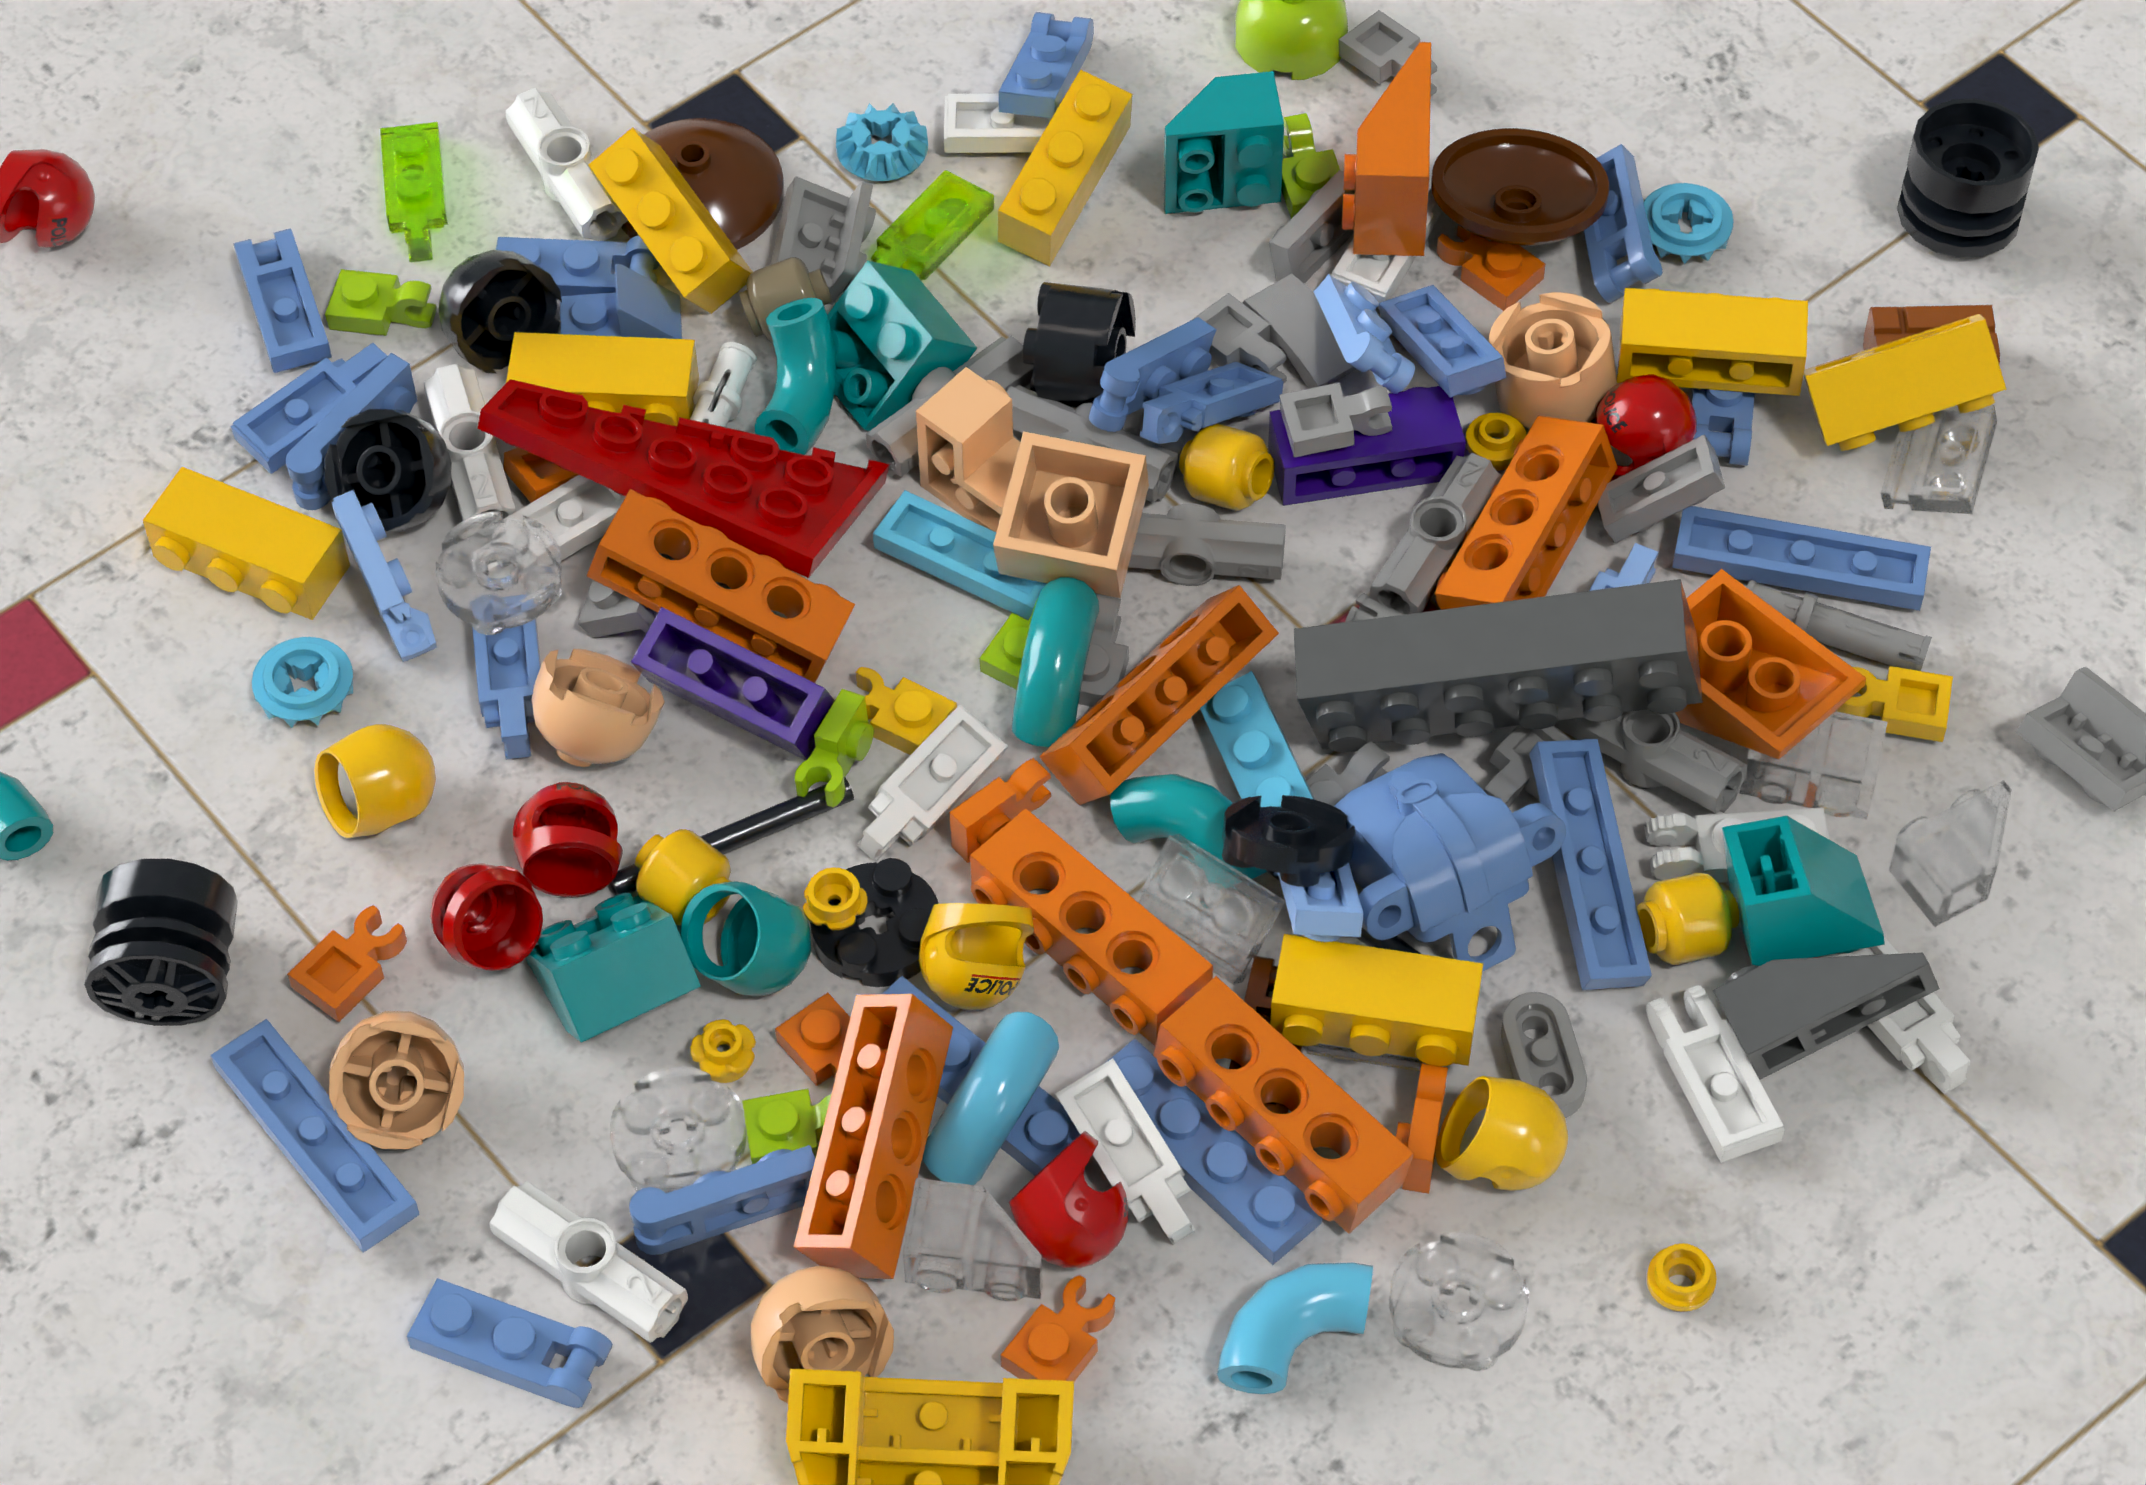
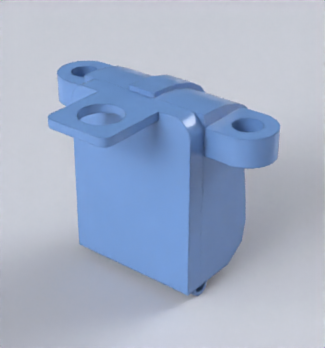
[1334,753,1566,972]

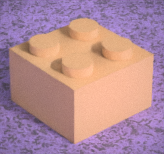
[993,431,1149,598]

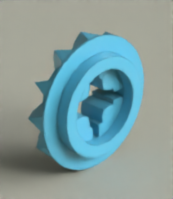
[836,103,928,181]
[1644,183,1734,265]
[252,637,353,728]

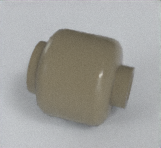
[739,257,833,343]

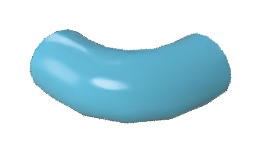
[923,1011,1059,1187]
[1217,1262,1373,1394]

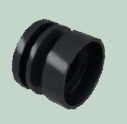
[1897,99,2039,258]
[84,859,238,1026]

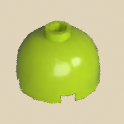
[1235,0,1348,80]

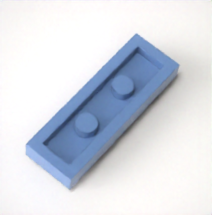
[1379,285,1506,397]

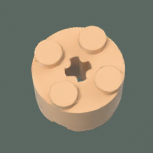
[1489,292,1617,428]

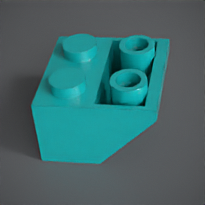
[1164,71,1284,214]
[827,260,977,431]
[1722,816,1885,966]
[526,893,701,1043]

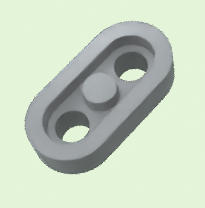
[1501,992,1587,1118]

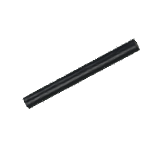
[610,777,854,895]

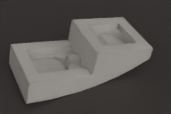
[1243,273,1356,388]

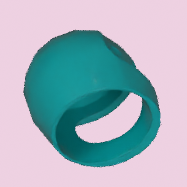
[681,881,811,996]

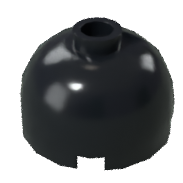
[439,250,562,374]
[325,409,452,532]

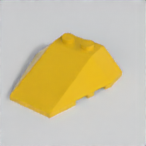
[786,1368,1075,1485]

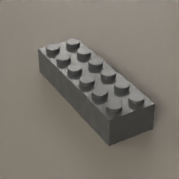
[1294,579,1703,753]

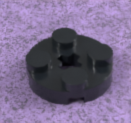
[1222,795,1356,887]
[810,858,939,987]

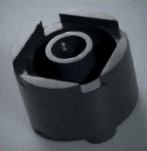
[1023,282,1136,408]

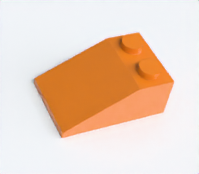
[1342,42,1431,256]
[1675,569,1866,760]

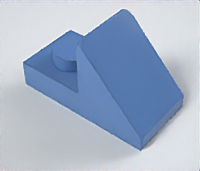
[560,264,682,339]

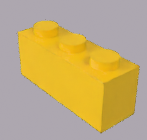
[998,69,1133,267]
[588,127,753,314]
[1617,288,1808,396]
[1804,314,2007,451]
[506,332,699,426]
[143,467,350,620]
[1270,934,1483,1066]

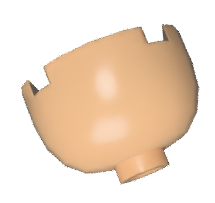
[531,649,665,767]
[329,1011,464,1149]
[751,1266,894,1404]

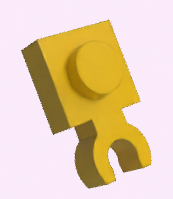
[1836,666,1953,742]
[856,667,957,755]

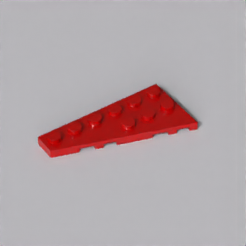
[477,379,890,578]

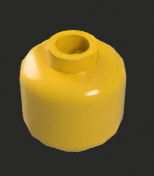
[1179,424,1275,511]
[635,829,732,926]
[1637,873,1739,965]

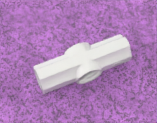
[506,88,628,241]
[424,364,516,539]
[490,1181,688,1343]

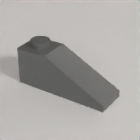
[1713,952,1940,1080]

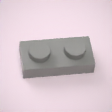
[1269,170,1355,284]
[1598,434,1725,543]

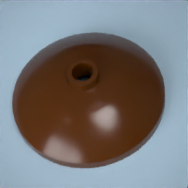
[621,118,784,250]
[1431,128,1609,245]

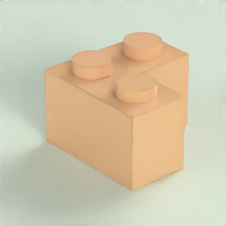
[916,367,1020,532]

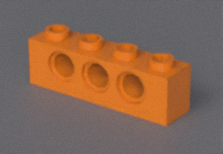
[1435,416,1618,610]
[587,489,855,683]
[1039,585,1279,805]
[970,808,1213,1046]
[1153,976,1414,1234]
[794,994,953,1279]

